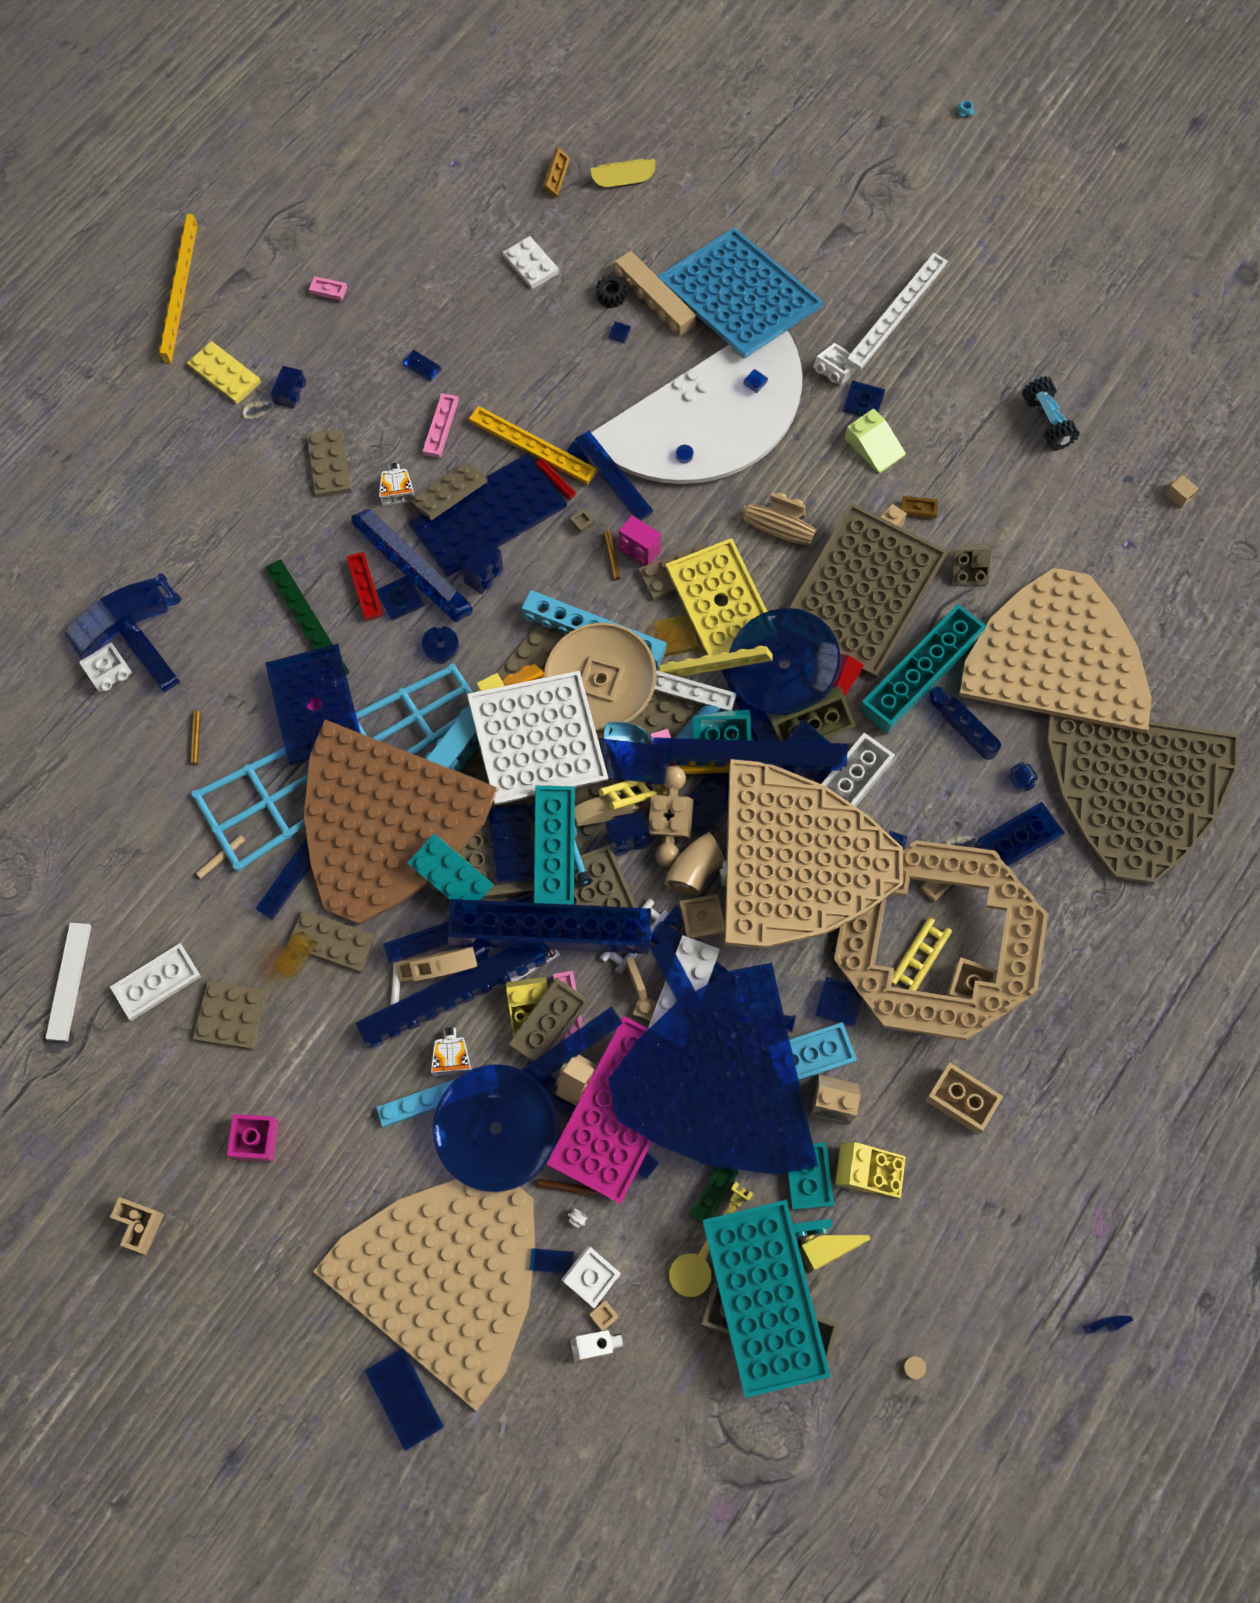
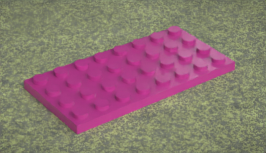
[547,1016,696,1204]

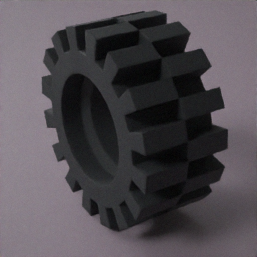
[596,275,627,308]

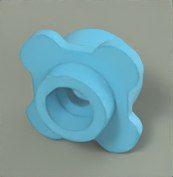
[957,100,975,117]

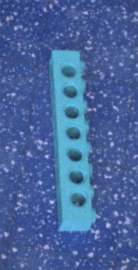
[522,590,667,669]

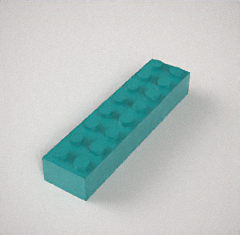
[859,604,987,734]

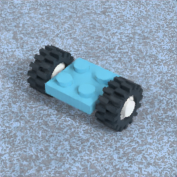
[1022,376,1080,451]

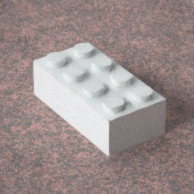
[821,733,895,807]

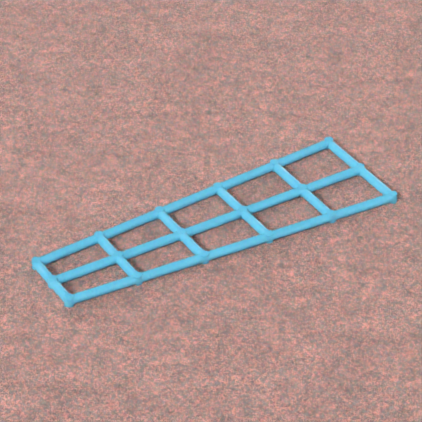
[191,663,473,872]

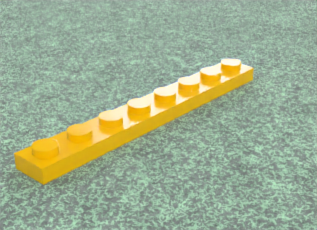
[469,406,597,485]

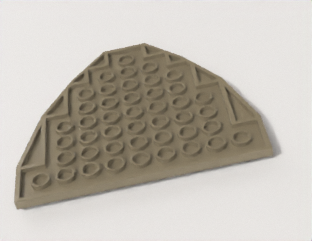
[1046,714,1240,885]

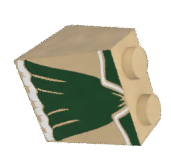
[810,1075,861,1124]

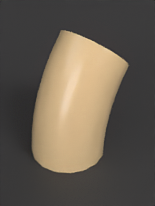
[664,832,725,896]

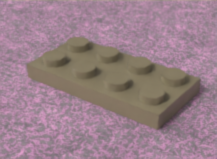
[307,429,352,498]
[410,462,488,520]
[638,543,707,601]
[287,910,377,973]
[509,977,590,1067]

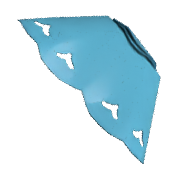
[604,722,654,781]

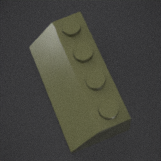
[769,686,856,754]

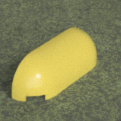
[590,159,656,187]

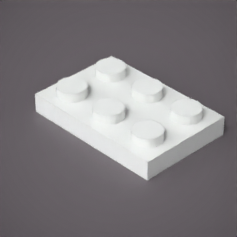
[503,236,559,289]

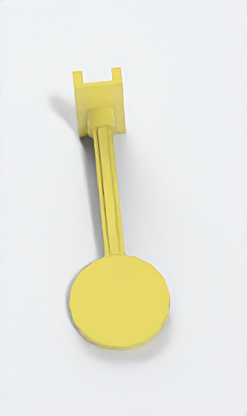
[669,1182,754,1297]

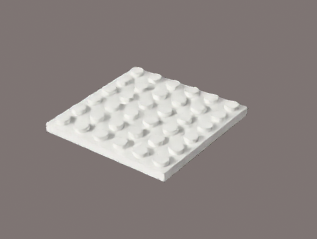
[467,671,608,806]

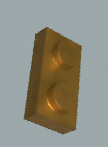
[901,496,938,519]

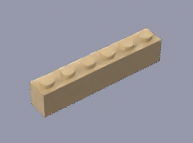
[615,251,696,336]

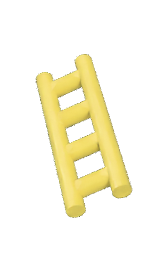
[599,771,667,810]
[892,917,952,991]

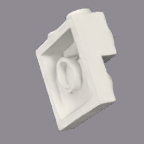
[813,343,856,385]
[79,643,132,692]

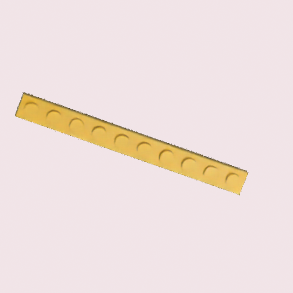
[159,214,198,364]

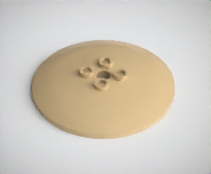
[544,623,657,731]

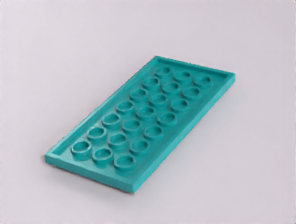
[703,1200,831,1398]

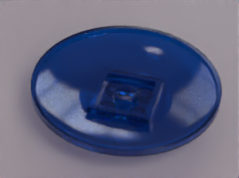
[728,608,841,715]
[433,1065,558,1192]

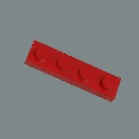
[346,552,383,621]

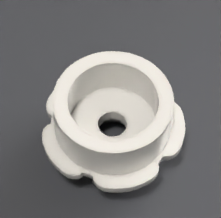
[568,1208,588,1228]

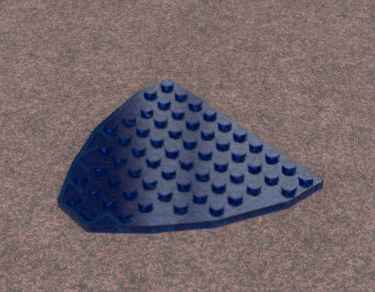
[608,963,818,1175]

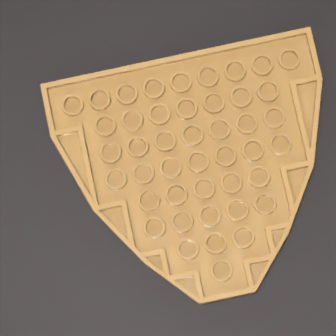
[959,568,1152,734]
[724,759,903,949]
[313,1172,535,1411]

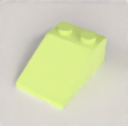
[845,409,906,474]

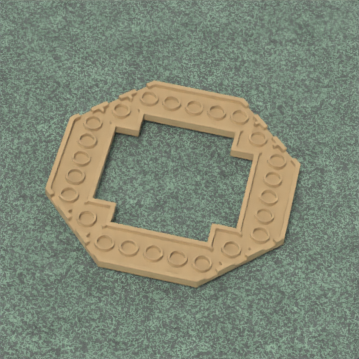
[834,840,1048,1041]

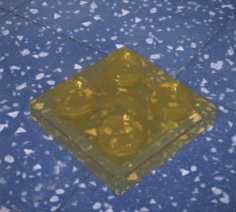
[654,615,698,656]

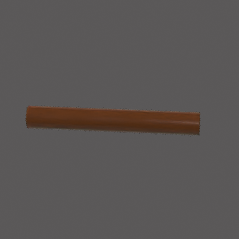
[537,1179,600,1197]

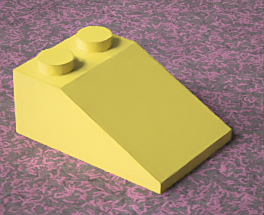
[799,1235,871,1273]

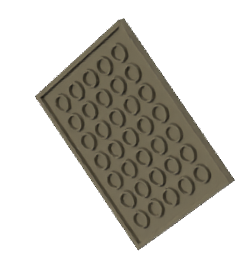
[779,503,948,678]

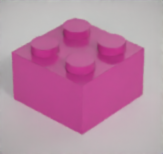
[619,515,661,566]
[227,1114,279,1162]

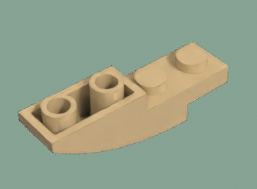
[575,790,649,826]
[395,947,477,982]

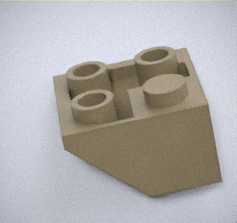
[952,543,991,585]

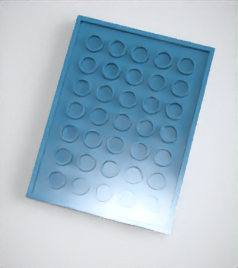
[657,227,823,358]

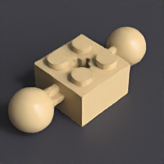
[648,766,693,867]

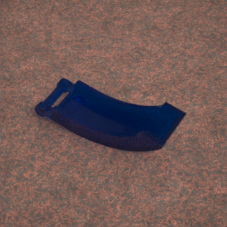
[65,573,181,659]

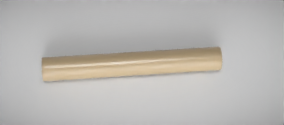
[196,835,246,879]

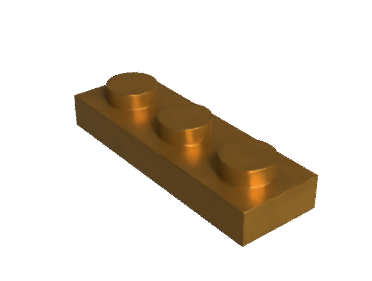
[542,147,570,198]

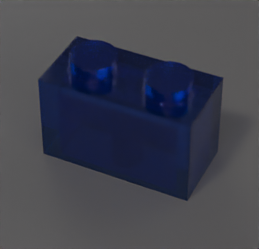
[271,366,306,409]

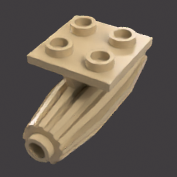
[741,492,817,546]

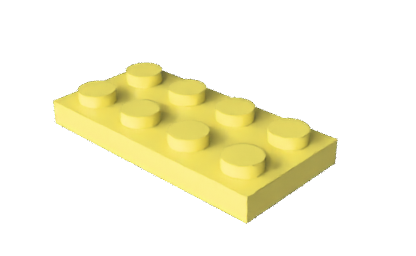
[187,341,261,404]

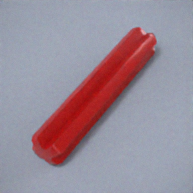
[536,459,576,500]

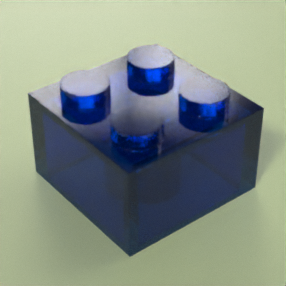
[461,539,504,594]
[605,811,650,856]

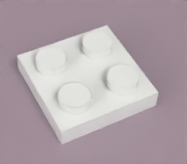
[561,1246,621,1308]

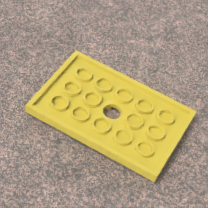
[665,538,778,656]

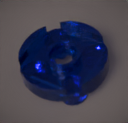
[422,626,459,664]

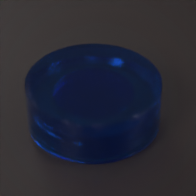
[676,445,694,463]

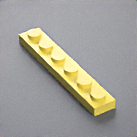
[659,646,773,677]

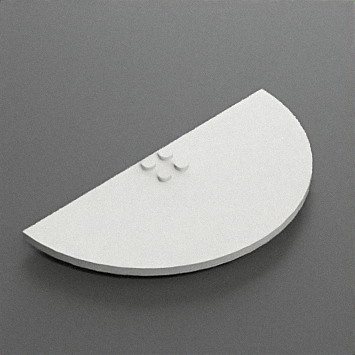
[583,331,802,484]

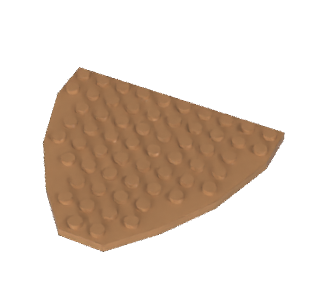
[304,720,499,924]

